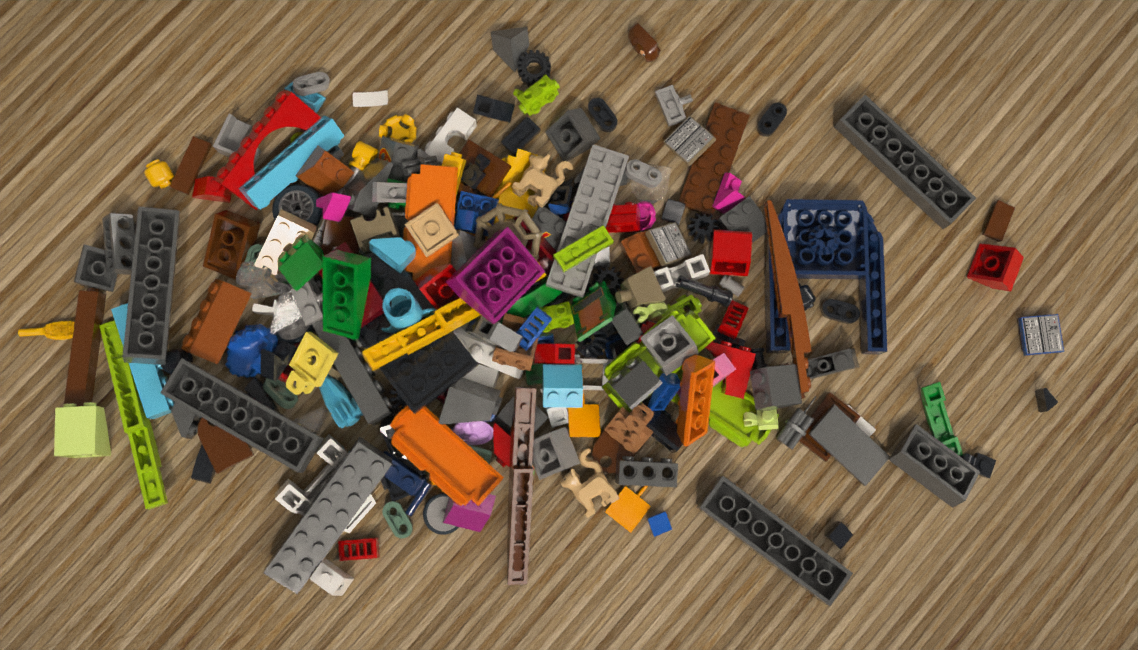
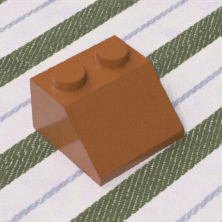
[295,145,354,196]
[620,231,662,275]

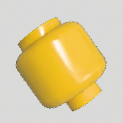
[144,159,174,189]

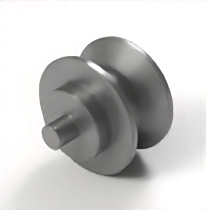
[273,273,292,294]

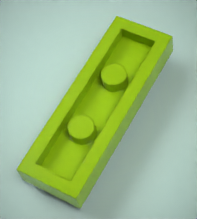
[553,225,614,273]

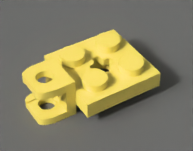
[286,332,339,395]

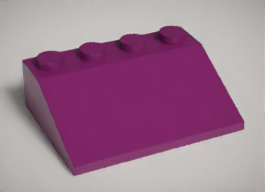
[446,227,545,324]

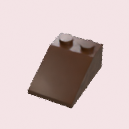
[203,210,261,280]

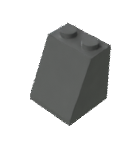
[438,378,502,424]

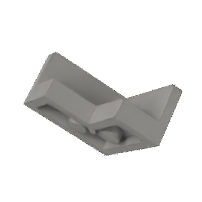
[213,114,261,165]

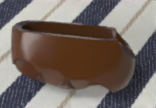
[628,23,661,62]

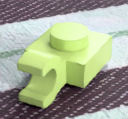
[632,303,668,323]
[743,409,778,430]

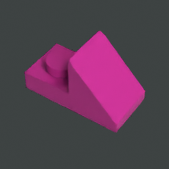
[712,173,746,214]
[316,193,351,222]

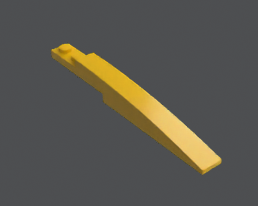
[362,259,546,371]

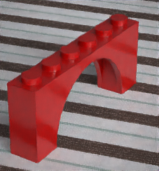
[215,89,321,210]
[635,321,756,399]

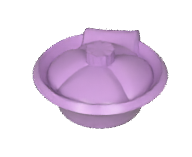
[451,421,494,445]

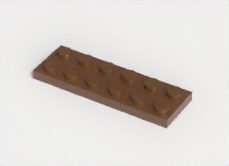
[679,103,750,218]

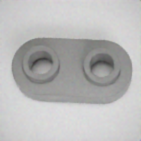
[293,72,330,96]
[625,159,662,188]

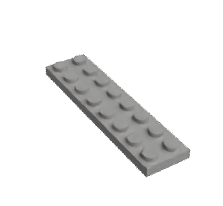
[546,144,629,298]

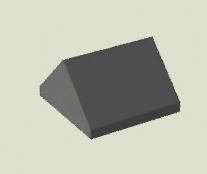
[74,244,118,292]

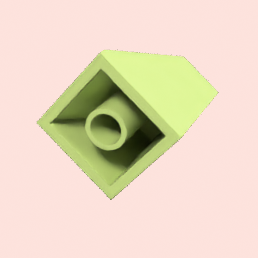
[54,402,111,458]

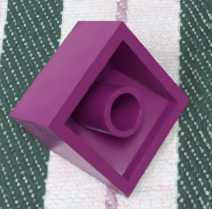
[442,494,496,532]

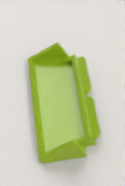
[602,310,715,412]
[671,368,779,447]

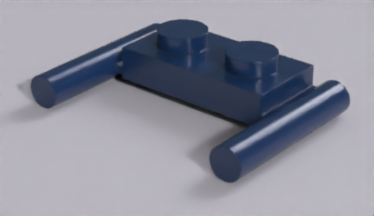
[384,451,432,516]

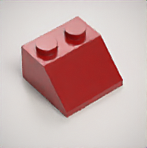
[967,243,1024,292]
[414,263,460,310]

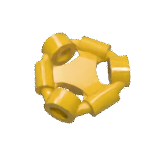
[379,114,417,143]

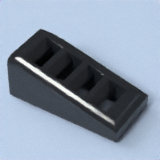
[244,378,280,413]

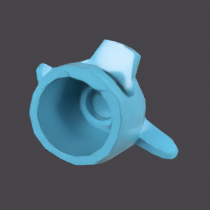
[382,288,436,333]

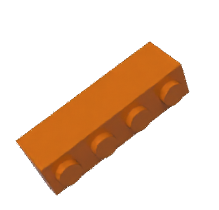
[676,354,716,447]

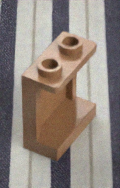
[492,313,542,371]

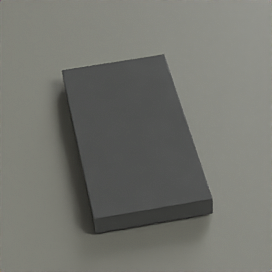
[808,405,890,486]

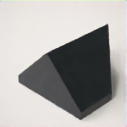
[544,177,575,208]

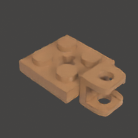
[604,403,654,454]

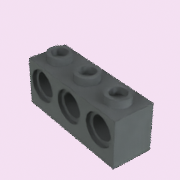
[102,213,136,275]
[615,456,678,487]

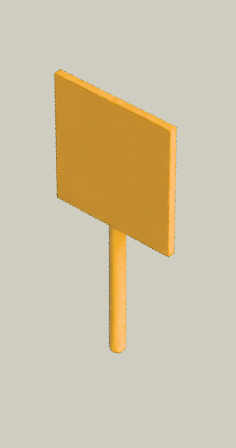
[568,370,601,437]
[605,486,651,533]

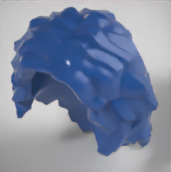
[225,324,278,378]

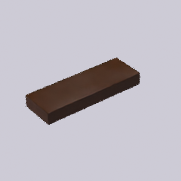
[170,136,212,195]

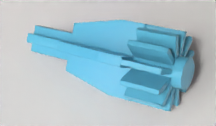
[319,374,363,428]

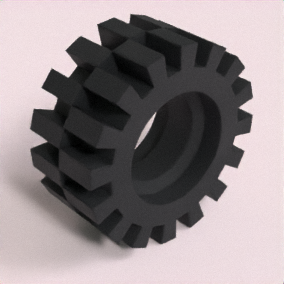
[518,50,551,86]

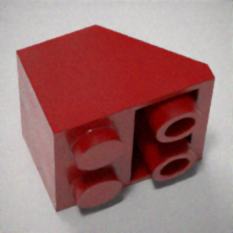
[709,230,752,276]

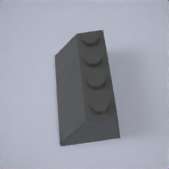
[889,424,980,508]

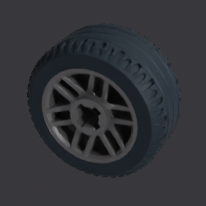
[272,184,323,226]

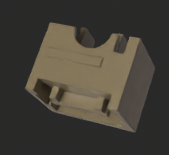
[350,207,401,254]

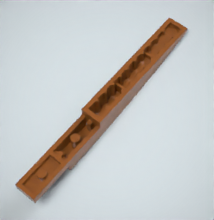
[763,200,811,394]

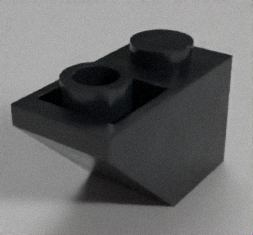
[473,94,515,123]

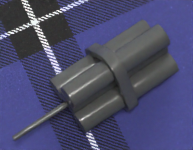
[401,156,442,182]
[776,396,817,450]

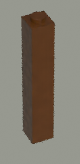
[64,288,106,407]

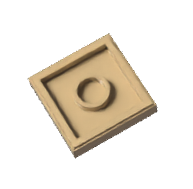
[405,203,460,257]

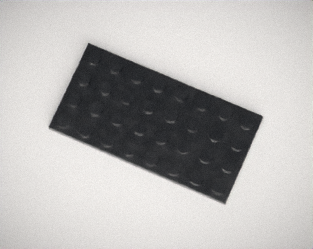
[321,252,478,414]

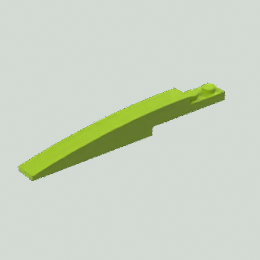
[99,320,168,510]

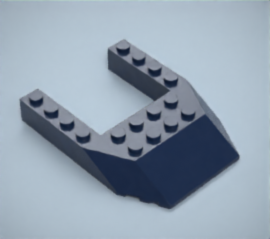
[765,199,887,355]

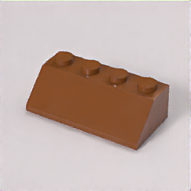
[181,279,252,365]

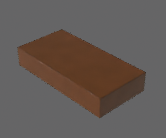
[982,200,1015,242]

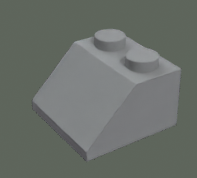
[640,315,698,376]
[532,427,580,480]

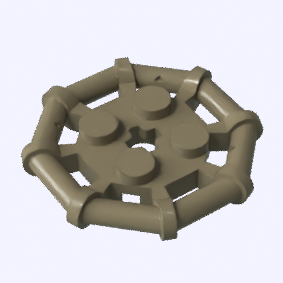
[473,203,543,260]

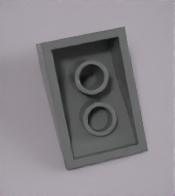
[341,158,393,217]

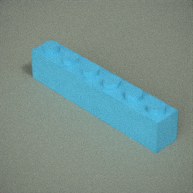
[238,116,344,209]
[111,303,175,419]

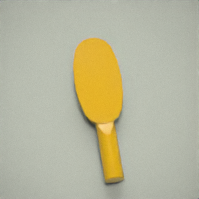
[18,321,75,340]

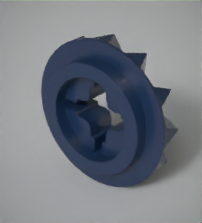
[808,224,840,255]

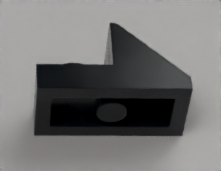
[261,340,297,382]

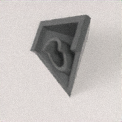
[491,27,529,72]

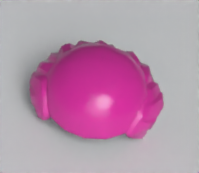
[637,201,656,231]

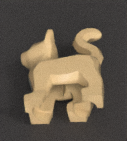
[512,154,573,208]
[561,448,620,518]

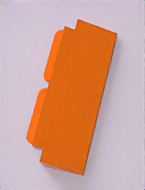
[403,164,458,281]
[390,405,504,506]

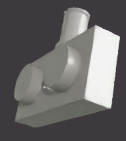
[655,85,693,127]
[290,281,323,326]

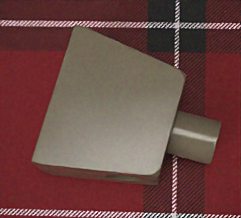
[616,266,666,310]

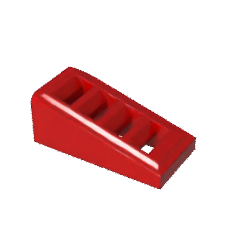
[718,300,749,339]
[338,537,380,561]

